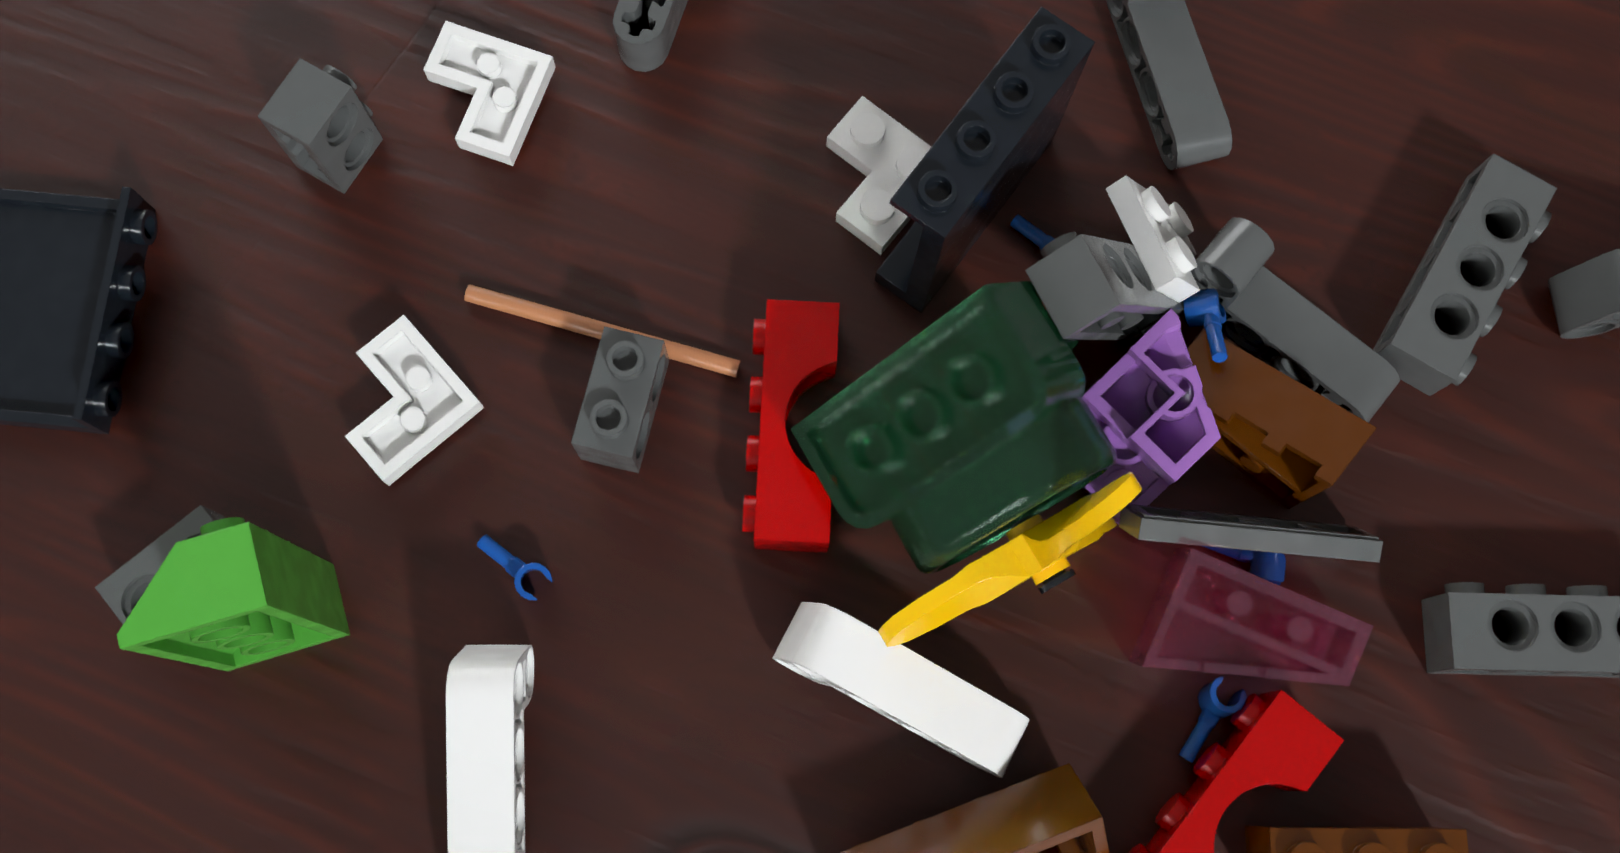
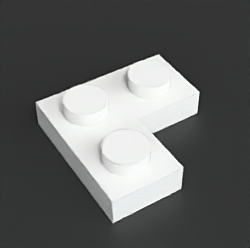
[423,21,556,166]
[826,96,931,255]
[1106,176,1200,303]
[345,315,484,486]

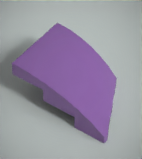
[1037,309,1221,525]

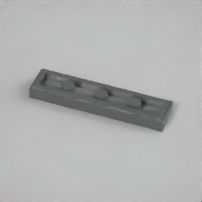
[1119,504,1383,563]

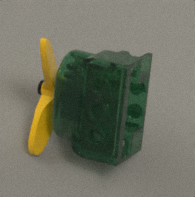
[791,281,1142,647]

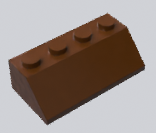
[840,763,1109,853]

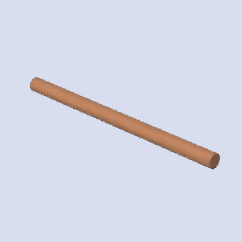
[464,284,741,378]

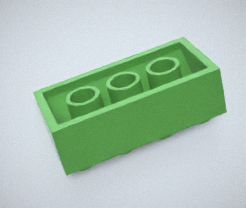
[117,517,350,671]

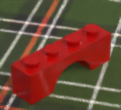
[742,299,840,553]
[1128,690,1344,853]

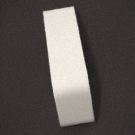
[772,602,1030,778]
[446,645,535,853]

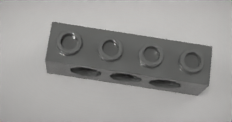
[1373,153,1557,396]
[1025,232,1185,340]
[1421,582,1620,678]

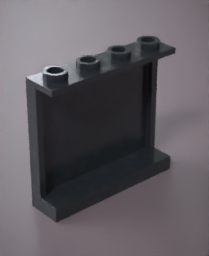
[875,6,1095,313]
[0,186,158,434]

